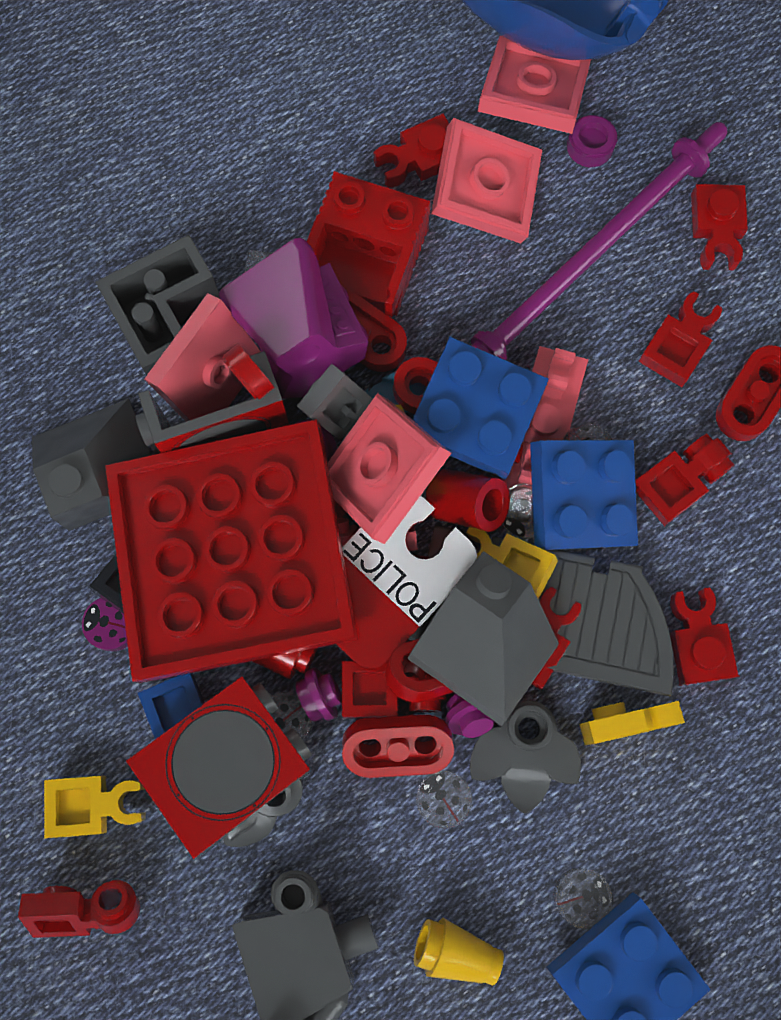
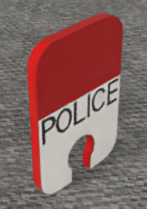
[336,496,477,669]

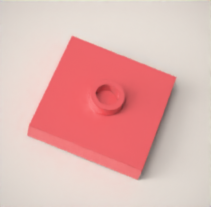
[478,36,591,134]
[431,118,542,244]
[145,293,261,422]
[328,393,451,544]

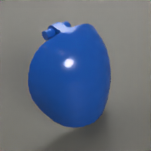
[461,0,669,60]

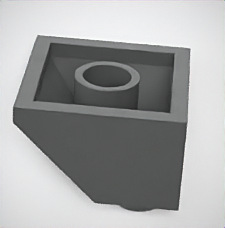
[32,398,152,531]
[408,551,559,726]

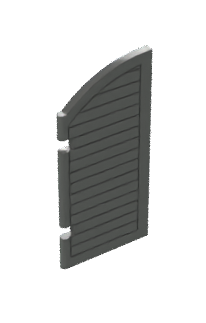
[409,525,674,697]

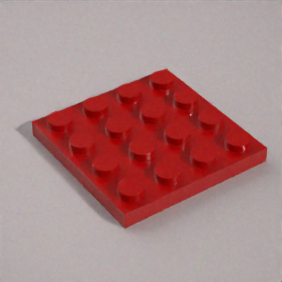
[105,419,358,683]

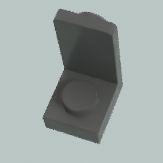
[291,364,373,441]

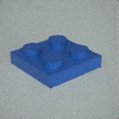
[413,337,549,480]
[530,440,638,550]
[546,892,711,1020]

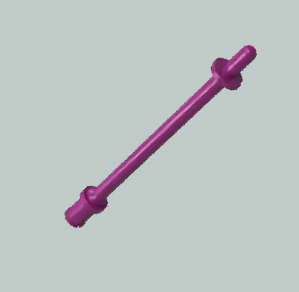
[471,122,728,360]

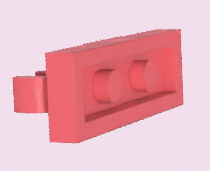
[501,346,589,501]

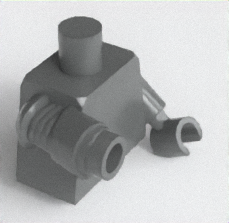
[232,870,379,1020]

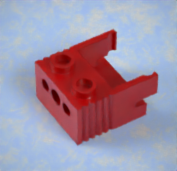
[307,171,430,317]

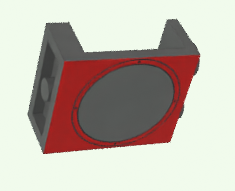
[135,351,290,455]
[126,676,312,859]

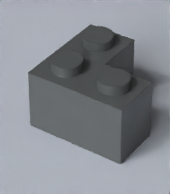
[95,234,219,375]

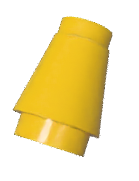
[414,918,504,986]

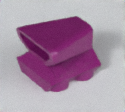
[219,238,368,399]

